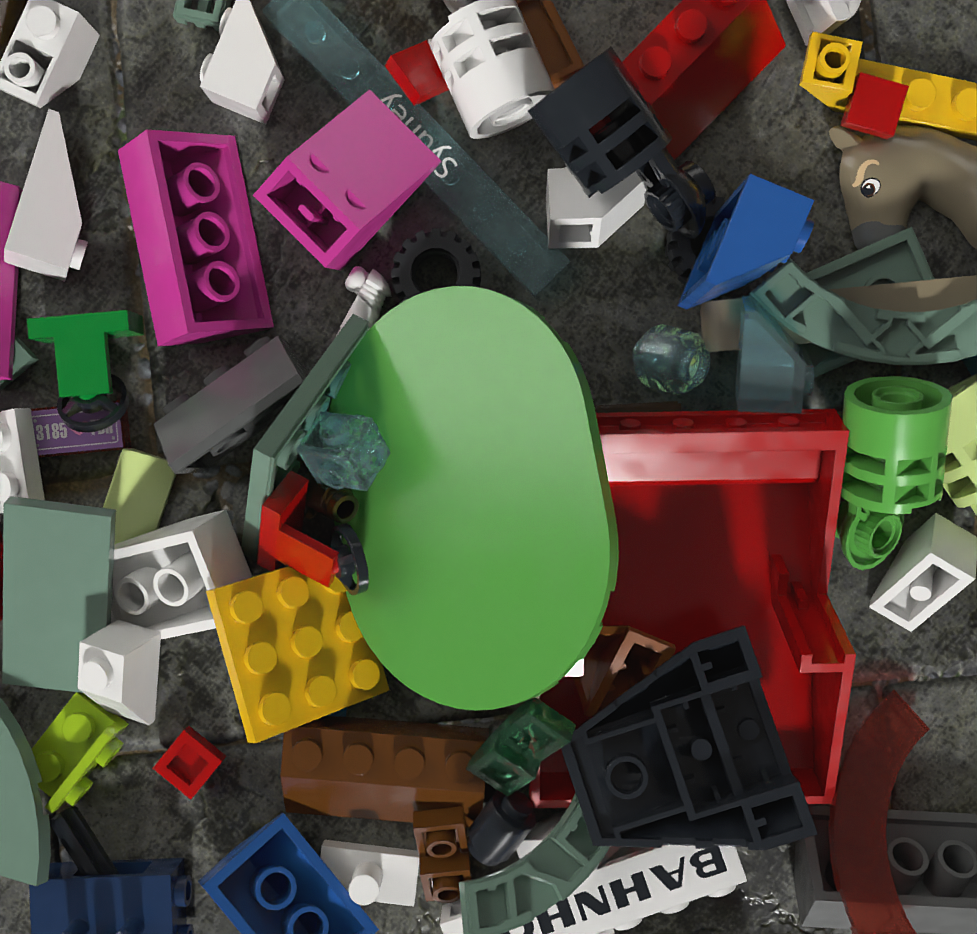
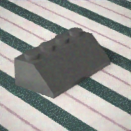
[794,805,977,934]

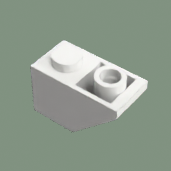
[0,0,100,108]
[200,0,285,125]
[546,167,646,249]

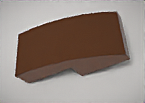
[413,806,473,903]

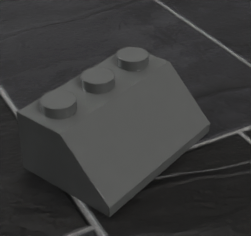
[154,336,309,474]

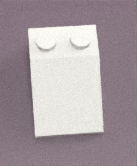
[111,509,252,639]

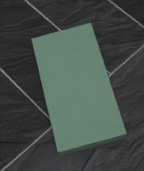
[2,496,116,693]

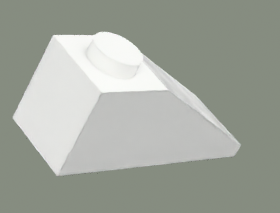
[4,109,88,281]

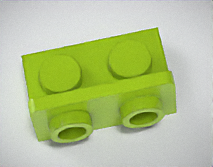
[32,692,129,814]

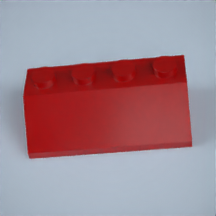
[588,0,786,160]

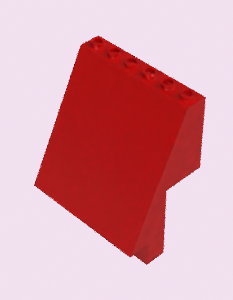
[527,409,856,808]

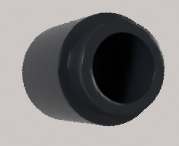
[467,789,537,866]

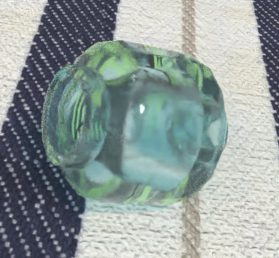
[633,324,710,395]

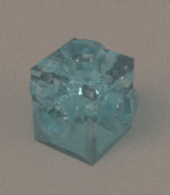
[296,411,391,491]

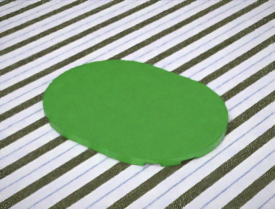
[325,286,619,711]

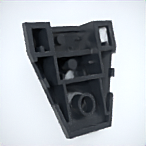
[559,625,818,850]

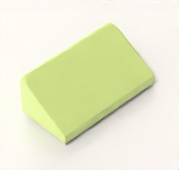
[103,448,176,545]

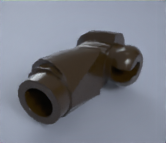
[301,471,359,524]

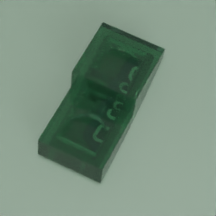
[466,697,576,796]

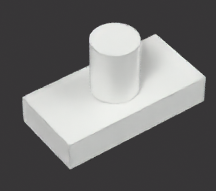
[320,840,420,907]

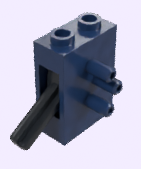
[29,805,194,934]

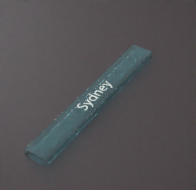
[262,0,570,298]

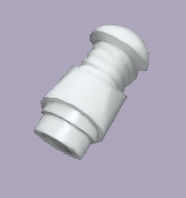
[336,266,392,336]

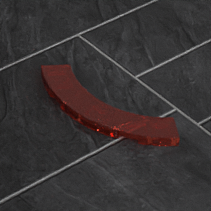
[829,690,930,934]

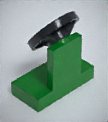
[27,310,144,432]

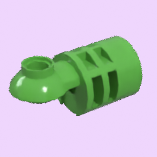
[835,376,953,570]

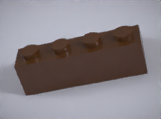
[280,716,489,827]

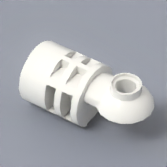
[428,0,555,139]

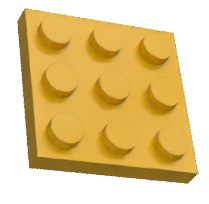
[206,566,389,743]

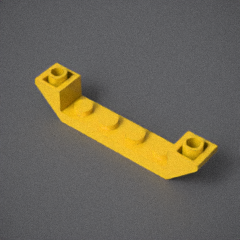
[799,31,977,141]

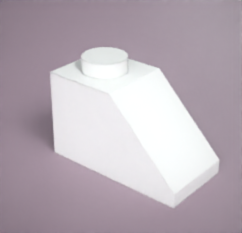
[869,513,977,632]
[78,619,161,725]

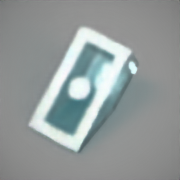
[735,296,814,414]

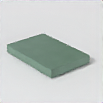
[791,227,934,380]

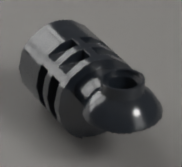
[528,47,716,239]

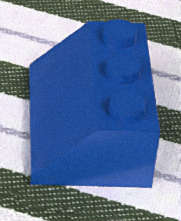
[677,174,814,310]
[198,813,379,934]

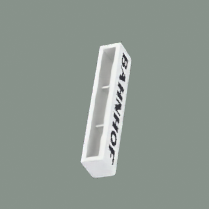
[440,845,747,934]

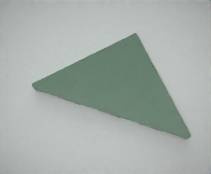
[241,314,369,561]

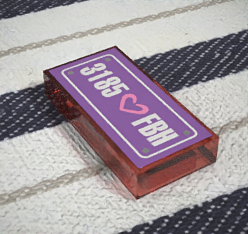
[31,400,131,458]

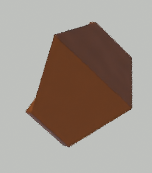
[572,625,676,717]

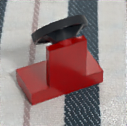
[257,471,369,595]

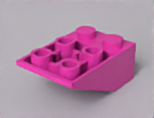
[253,89,442,271]

